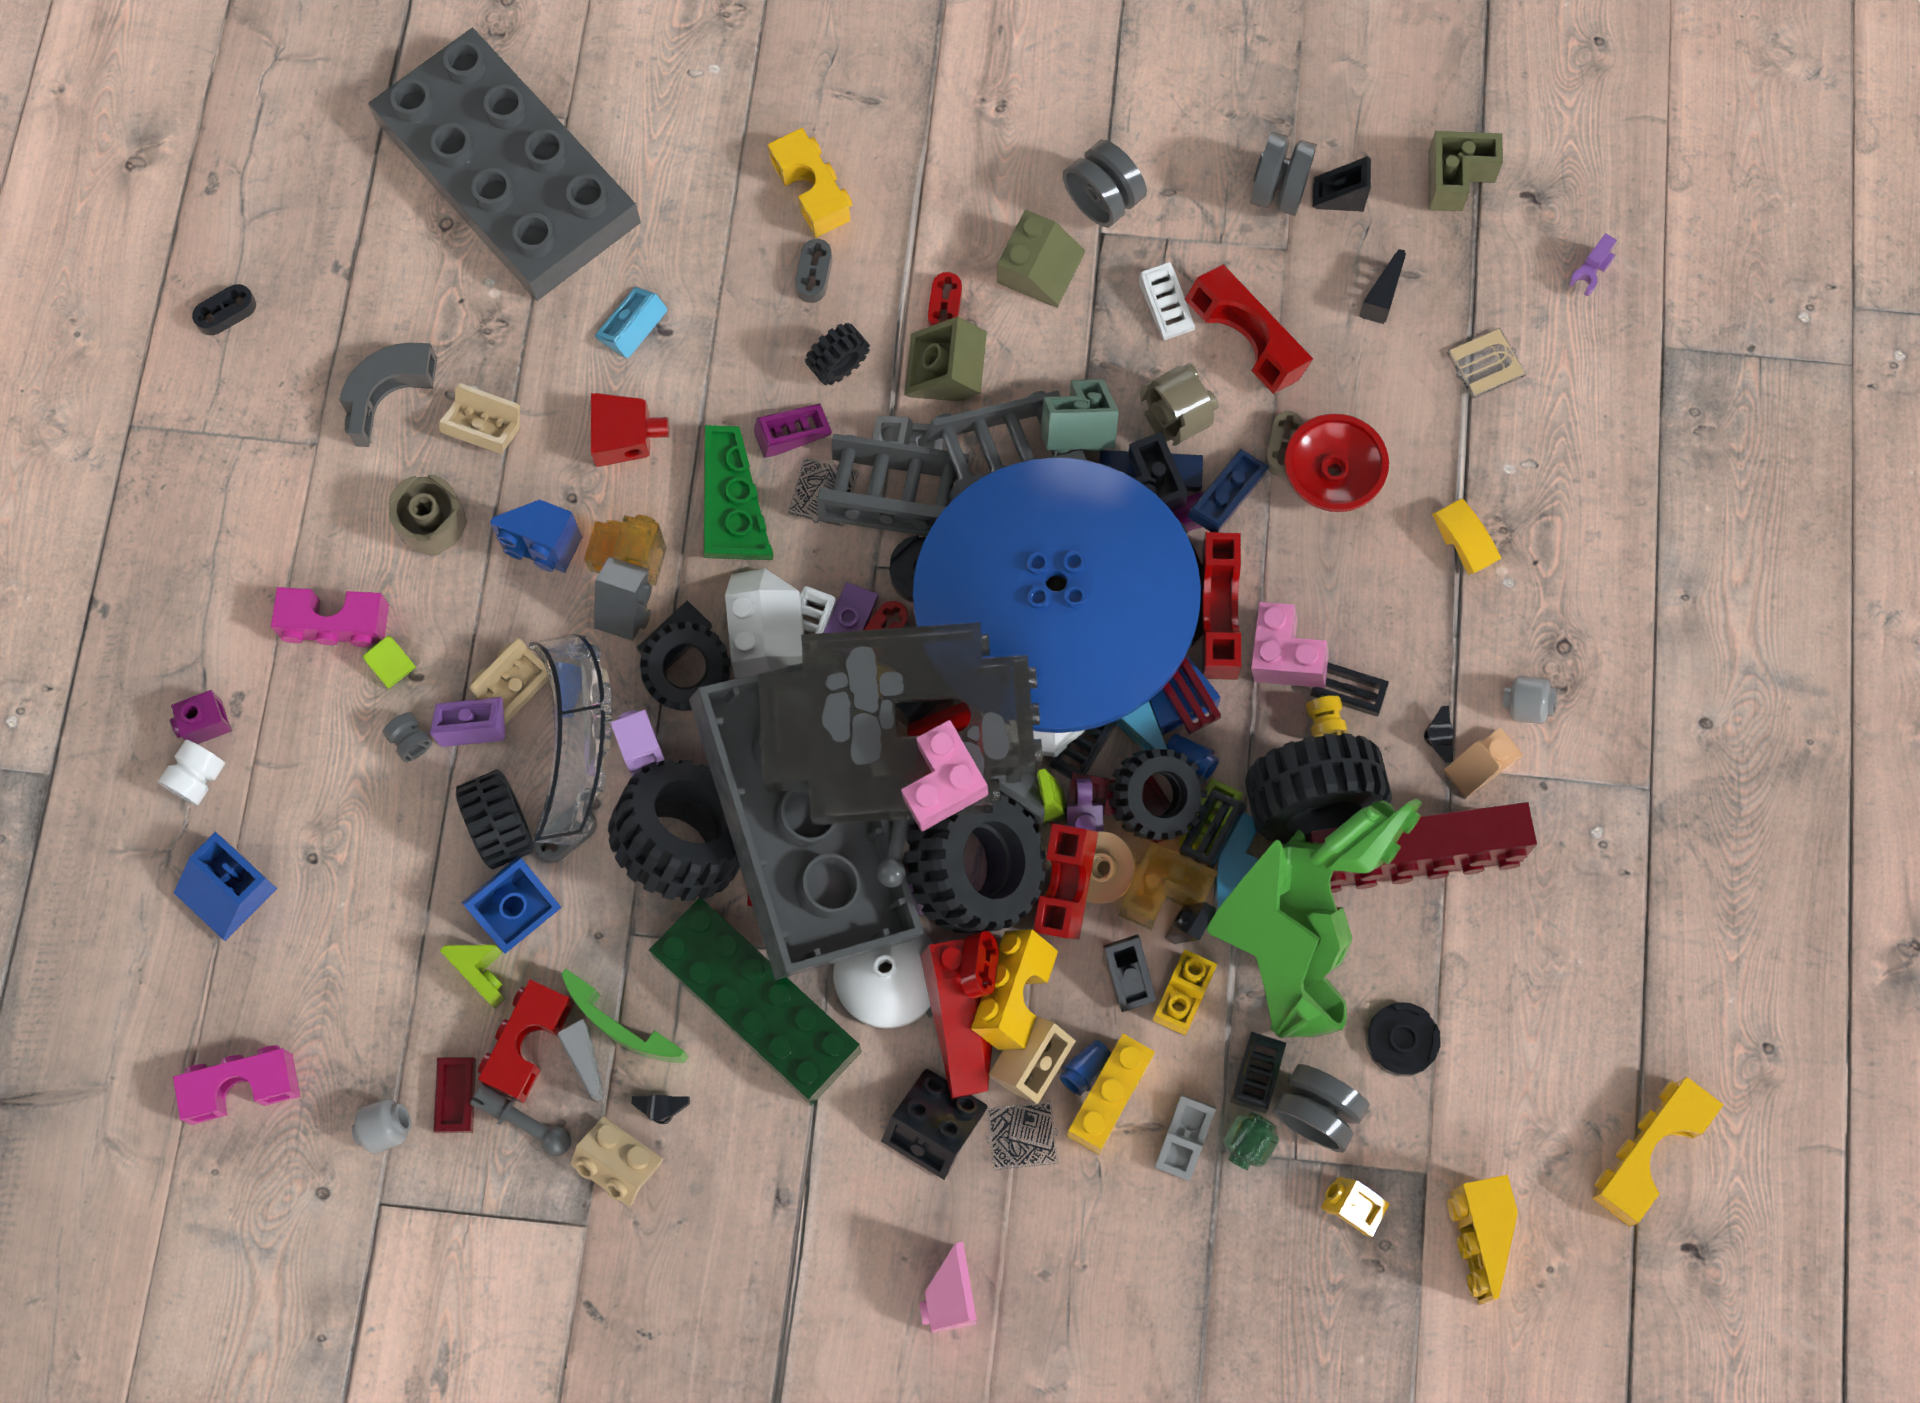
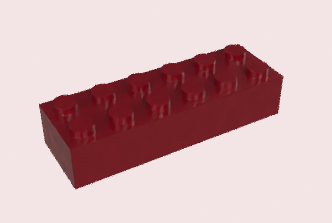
[1306,802,1537,893]

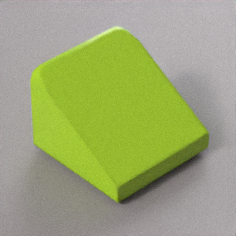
[362,635,416,689]

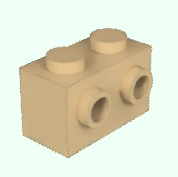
[988,1016,1076,1104]

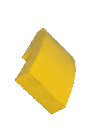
[1432,498,1502,575]
[1152,949,1218,1036]

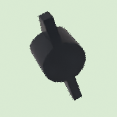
[1424,706,1453,763]
[631,1095,690,1125]

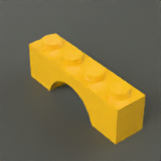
[1592,1076,1724,1227]

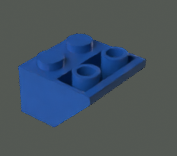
[490,499,583,573]
[174,831,278,941]

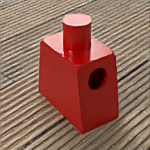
[591,393,670,467]

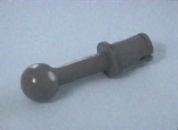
[876,781,916,888]
[470,1083,571,1156]

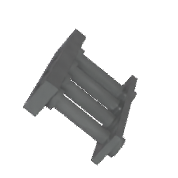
[925,390,1087,501]
[817,434,969,536]

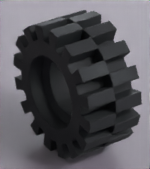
[805,323,870,386]

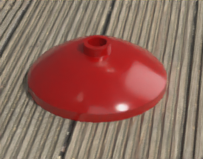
[1284,413,1389,512]

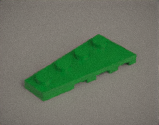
[703,425,774,560]

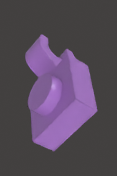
[1569,233,1617,296]
[1066,778,1104,832]

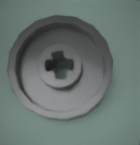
[1250,132,1317,216]
[1062,139,1147,228]
[1271,1064,1370,1153]

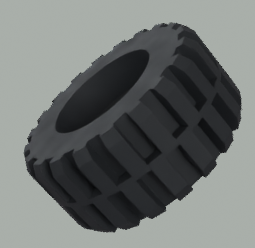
[1245,733,1392,844]
[608,759,740,901]
[904,791,1046,933]

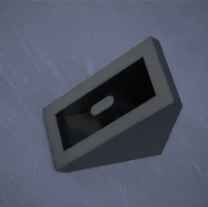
[1313,156,1371,212]

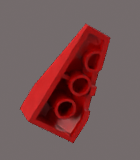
[920,939,992,1099]

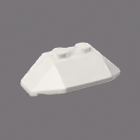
[725,568,807,679]

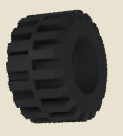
[640,622,731,711]
[1108,749,1207,840]
[456,769,534,870]

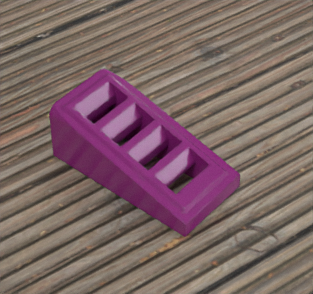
[754,403,832,458]

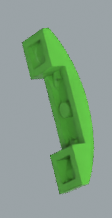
[561,969,688,1063]

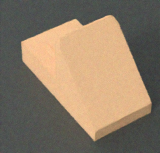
[1443,727,1523,799]

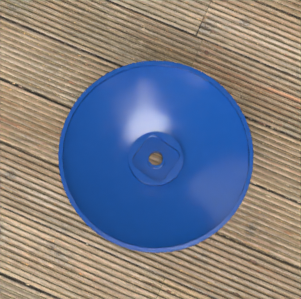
[913,458,1201,733]

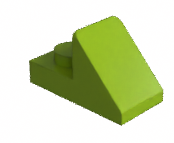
[439,945,506,1009]

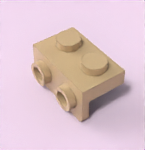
[439,383,520,454]
[469,638,552,725]
[571,1116,663,1206]

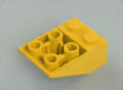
[1447,1174,1518,1305]

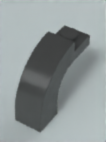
[339,343,437,447]

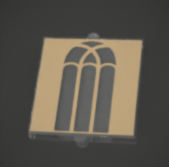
[1447,328,1526,399]

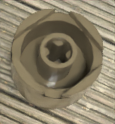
[1140,363,1218,446]
[389,475,467,556]

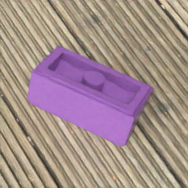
[430,697,505,747]

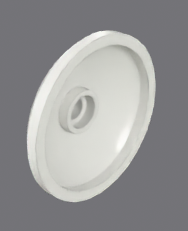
[833,933,934,1029]

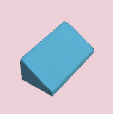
[595,287,667,358]

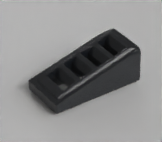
[1359,249,1406,324]
[1049,721,1117,779]
[1230,1031,1287,1114]

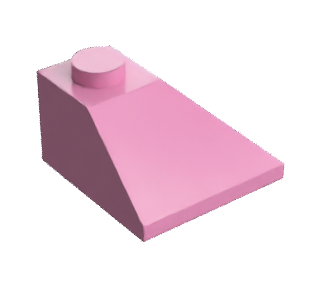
[919,1242,977,1333]

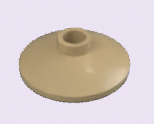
[1086,831,1136,904]

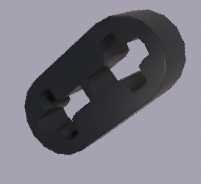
[192,284,256,335]

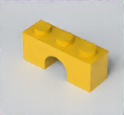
[767,127,853,238]
[971,929,1058,1050]
[1067,1033,1155,1155]

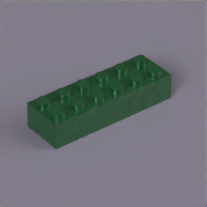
[649,898,862,1106]

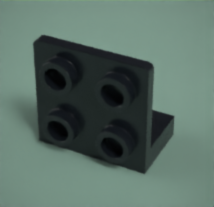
[881,1069,988,1180]

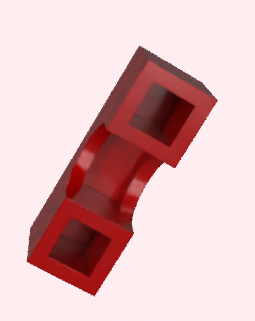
[1033,823,1098,940]
[478,979,575,1103]

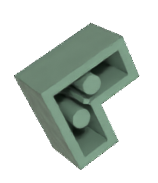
[1041,379,1119,453]

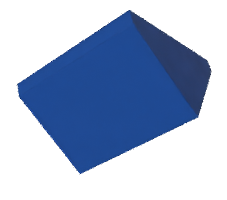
[461,856,562,954]

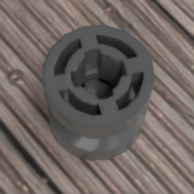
[383,712,433,762]

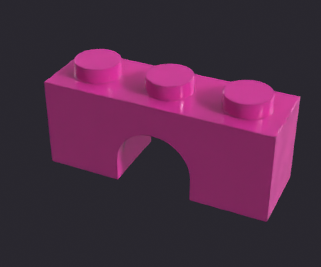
[271,587,389,648]
[173,1045,300,1125]

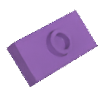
[819,582,879,658]

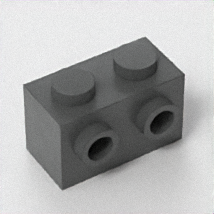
[594,557,652,641]

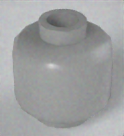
[1503,676,1557,724]
[352,1099,411,1154]

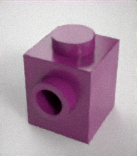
[170,690,232,744]

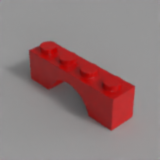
[1184,264,1313,395]
[1202,532,1242,680]

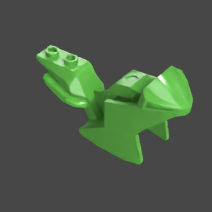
[1207,798,1422,1039]

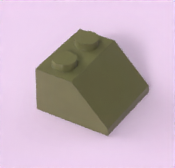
[997,209,1085,308]
[904,316,987,401]

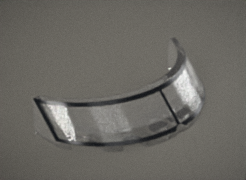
[529,634,612,845]

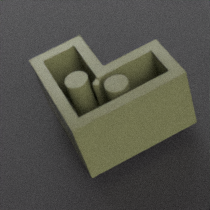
[1428,131,1503,211]

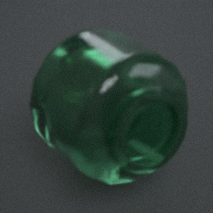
[1223,1111,1279,1170]

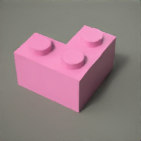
[1251,602,1329,688]
[901,720,988,831]

